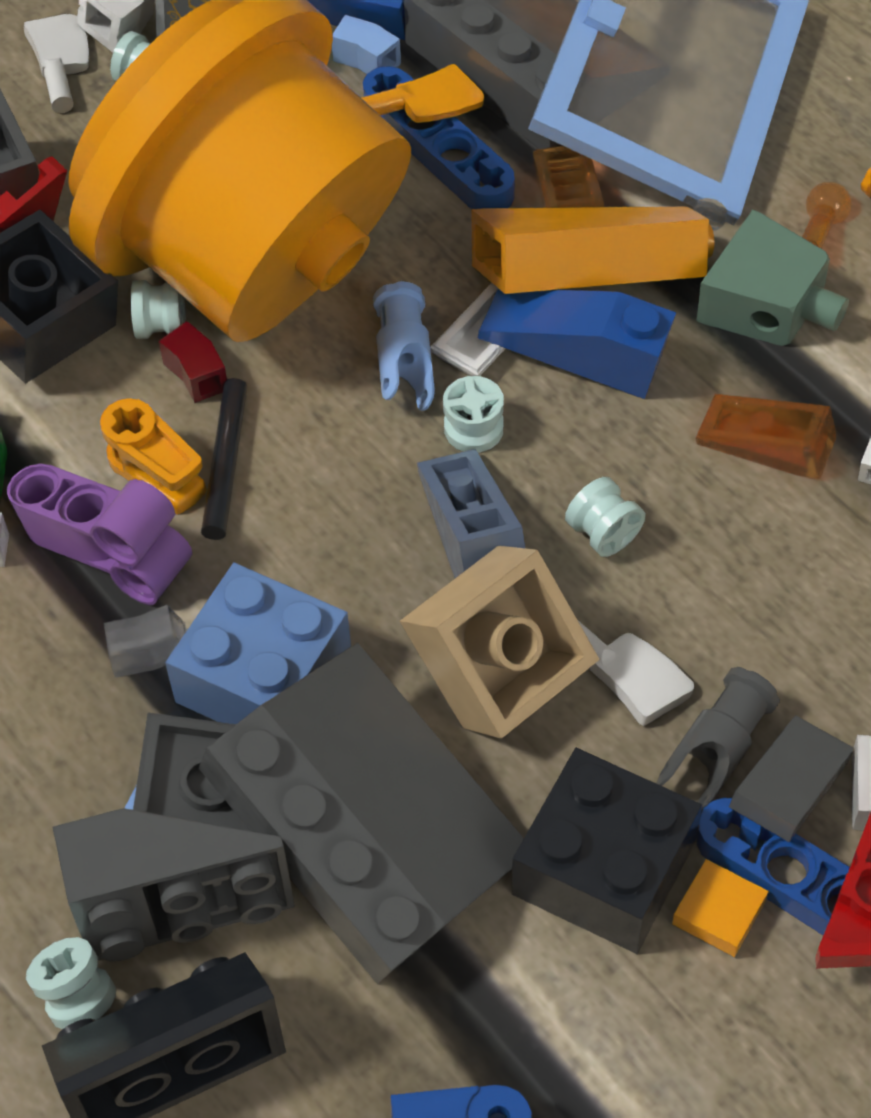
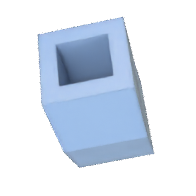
[332,15,401,74]

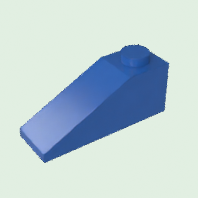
[477,288,676,399]

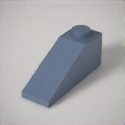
[417,449,525,579]

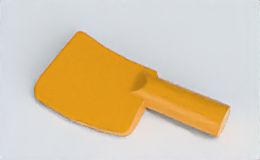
[361,64,484,123]

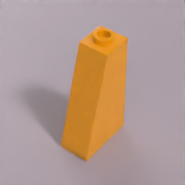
[471,206,715,294]

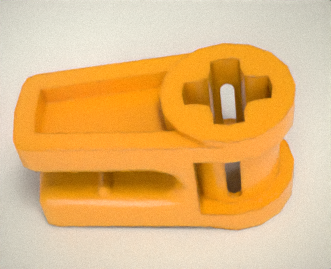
[100,398,207,515]

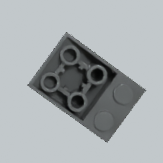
[52,808,295,961]

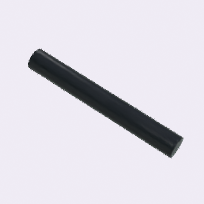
[201,378,248,540]

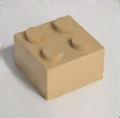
[400,546,600,739]

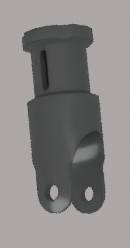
[656,667,780,813]

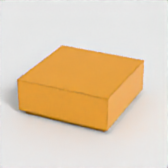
[672,859,769,957]

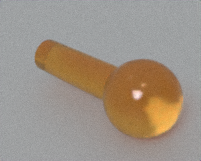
[802,182,852,249]

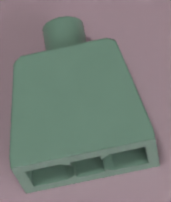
[697,209,849,346]

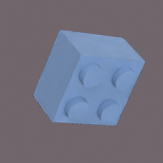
[165,562,351,724]

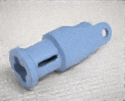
[373,281,435,411]

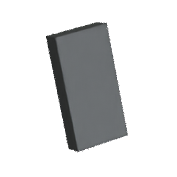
[729,715,854,842]

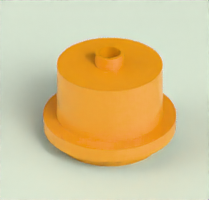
[69,0,411,342]

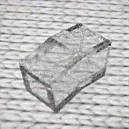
[104,605,186,678]

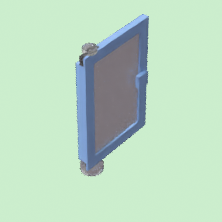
[528,0,809,231]

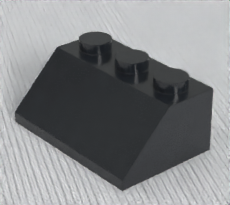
[42,952,286,1118]

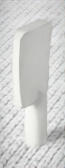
[24,14,89,113]
[578,621,694,726]

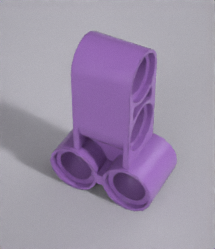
[7,464,193,605]

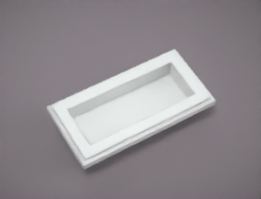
[430,283,506,376]

